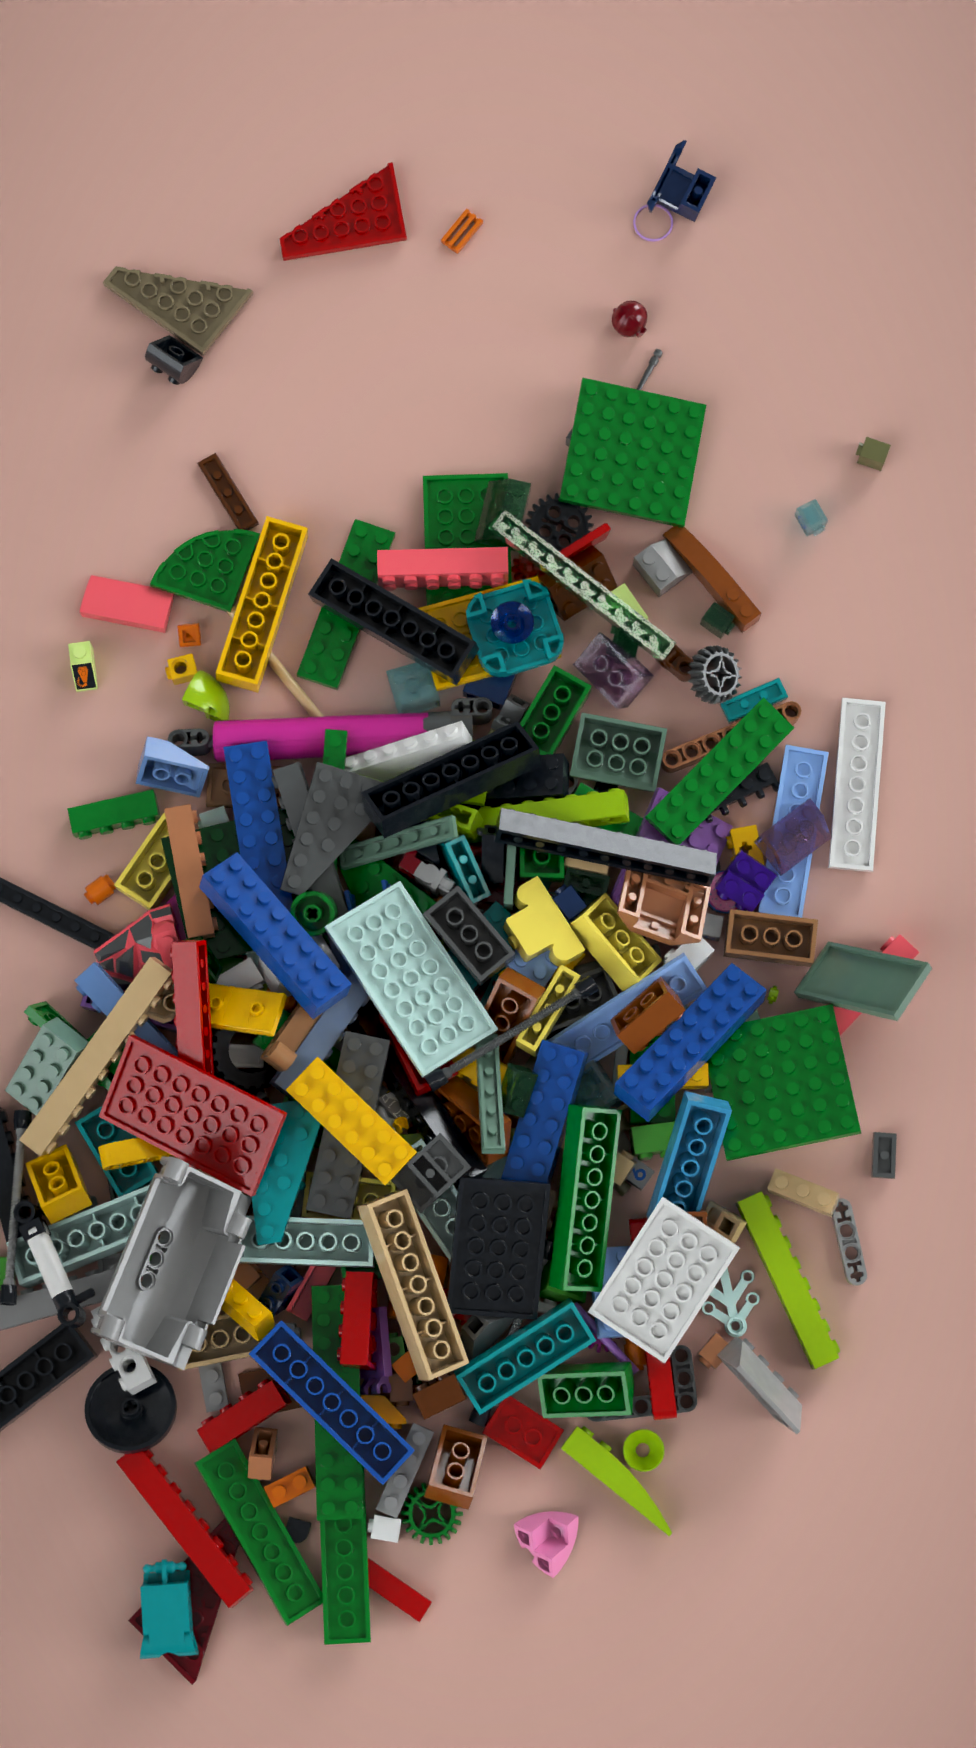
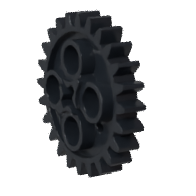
[524,493,594,560]

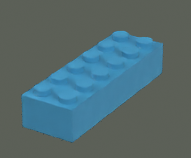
[646,1091,732,1219]

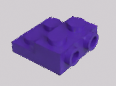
[715,849,777,912]

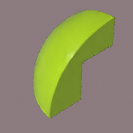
[182,670,230,721]

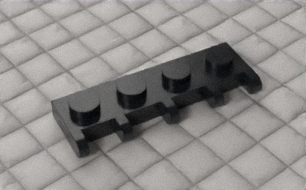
[705,763,779,823]

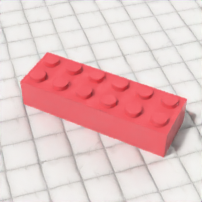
[377,547,508,591]

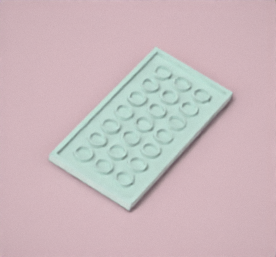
[324,881,498,1078]

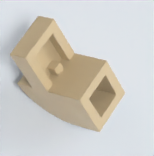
[705,1201,747,1243]

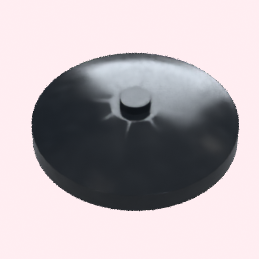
[84,1363,177,1454]

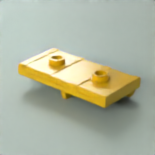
[209,983,287,1037]

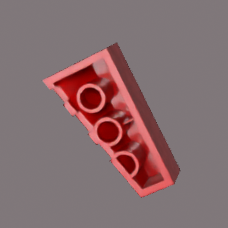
[337,1271,378,1371]

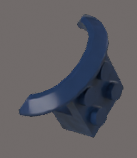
[647,140,717,222]

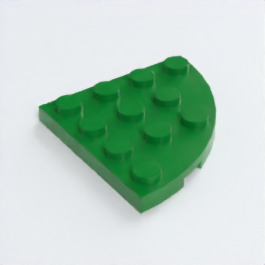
[150,529,260,612]

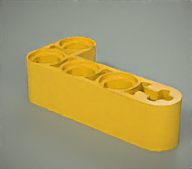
[98,1138,177,1170]

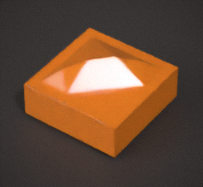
[177,623,202,647]

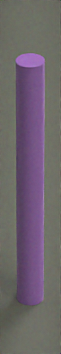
[574,1302,639,1375]

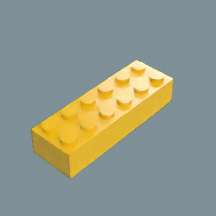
[286,1057,418,1186]

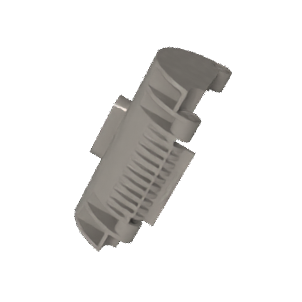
[90,1156,252,1370]

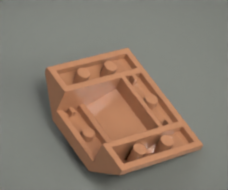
[617,870,711,946]

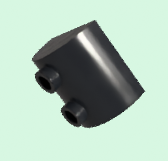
[145,335,203,385]

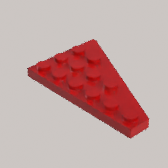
[280,162,407,261]

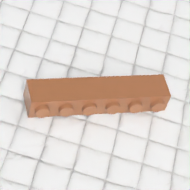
[164,804,218,939]

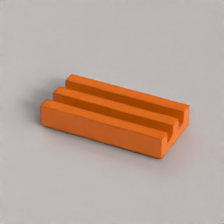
[441,208,483,254]

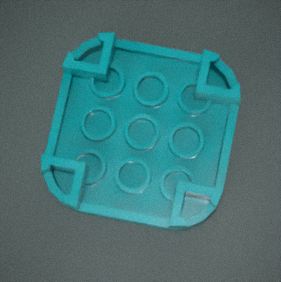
[466,579,564,677]

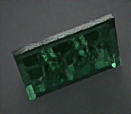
[474,479,531,551]

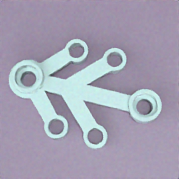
[701,1268,760,1337]

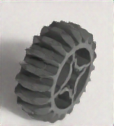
[687,645,742,704]

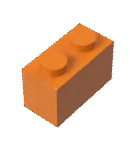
[264,1466,316,1508]

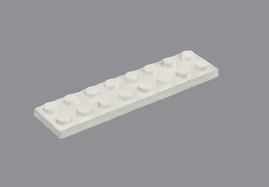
[828,698,886,872]

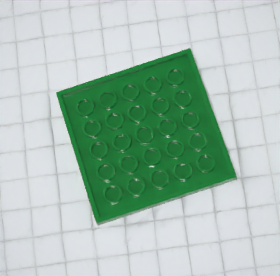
[559,378,706,528]
[707,1004,861,1161]

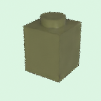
[856,437,891,471]

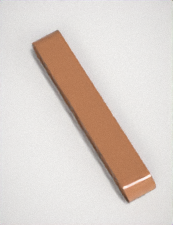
[661,701,802,773]

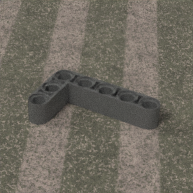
[587,1345,697,1422]

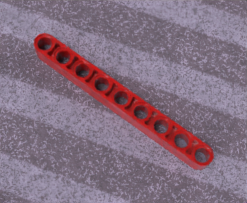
[629,1217,677,1420]

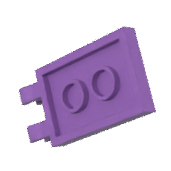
[360,1306,392,1395]

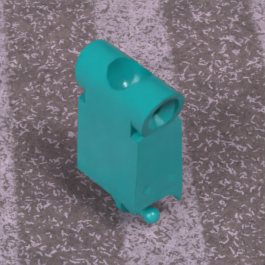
[140,1559,199,1659]

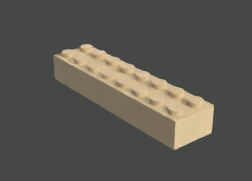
[357,1189,469,1381]

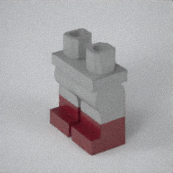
[398,850,456,898]

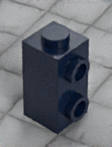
[258,1265,304,1317]

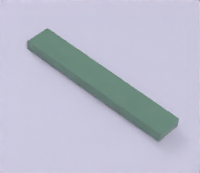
[339,815,458,870]
[475,1034,506,1154]

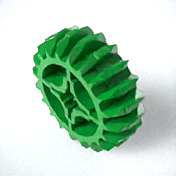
[401,1482,463,1545]

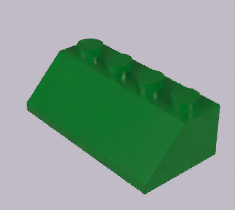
[537,1362,634,1418]

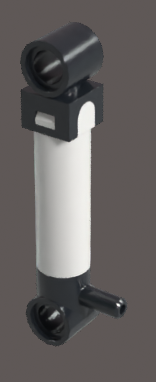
[13,1201,95,1328]

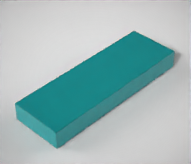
[720,678,788,724]

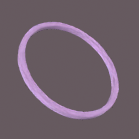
[633,204,673,242]

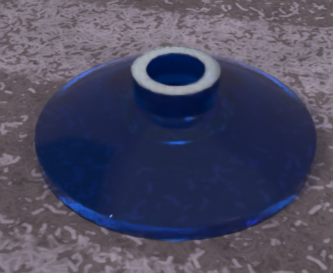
[490,601,534,644]

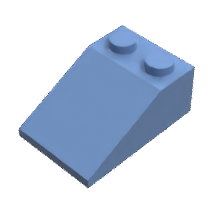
[136,736,209,798]

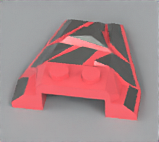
[93,903,180,992]

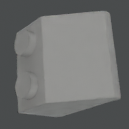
[633,539,693,597]

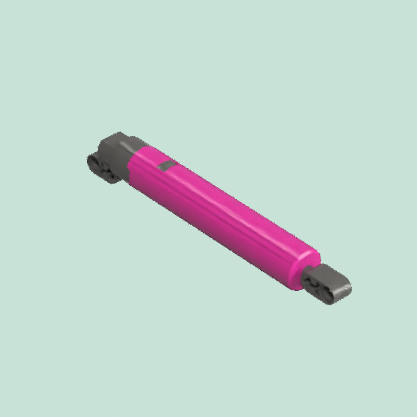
[168,697,492,762]

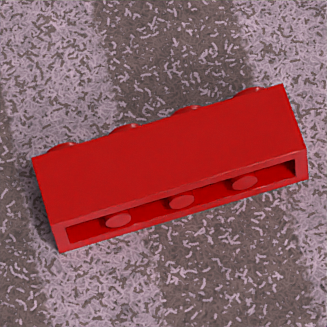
[197,1378,291,1453]

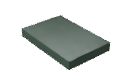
[503,845,517,912]

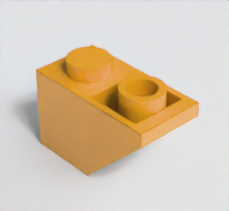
[361,1395,407,1429]

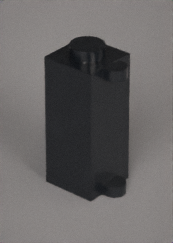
[477,825,506,885]

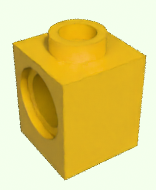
[165,653,198,685]

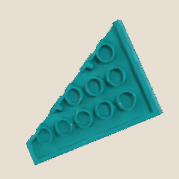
[252,1101,321,1246]

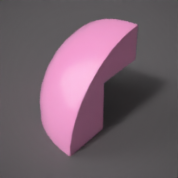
[514,1511,578,1578]

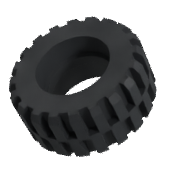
[211,1028,277,1092]

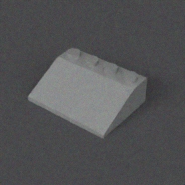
[717,1336,802,1434]

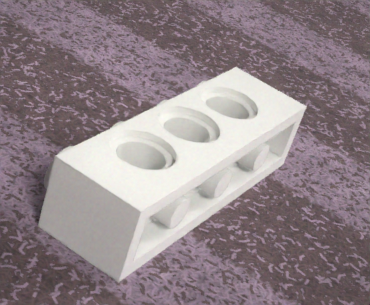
[91,1306,157,1395]

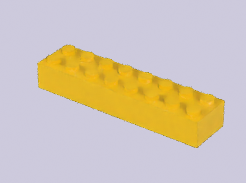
[216,516,308,693]

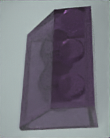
[754,798,831,876]

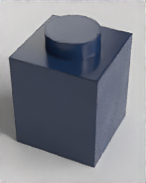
[553,884,587,920]

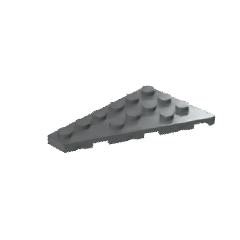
[280,762,383,896]

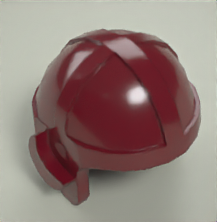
[612,300,648,338]

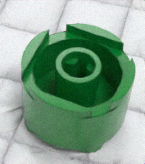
[290,891,338,936]

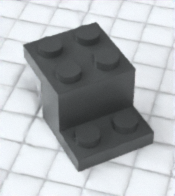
[391,1133,471,1213]

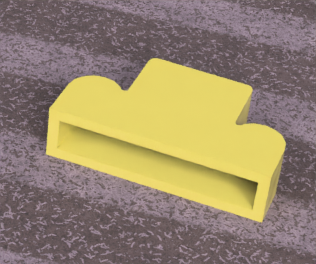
[503,876,585,966]

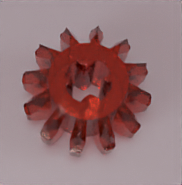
[511,549,548,582]

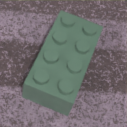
[5,1017,89,1115]

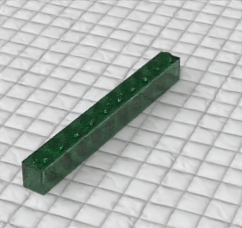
[487,509,676,660]

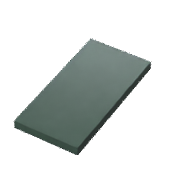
[794,941,932,1021]

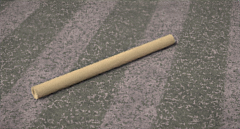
[227,606,324,717]

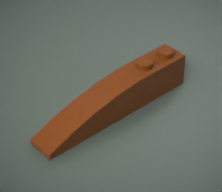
[663,526,762,633]

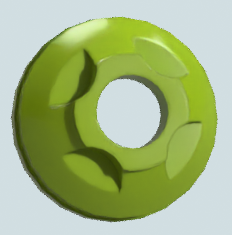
[623,1429,664,1472]

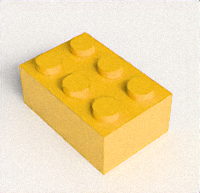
[25,1144,93,1225]

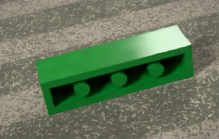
[67,789,161,840]

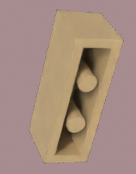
[767,1168,840,1218]

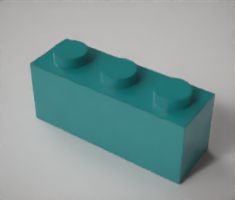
[437,834,491,904]

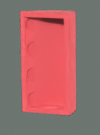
[80,575,174,633]

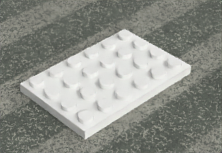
[588,1197,740,1363]

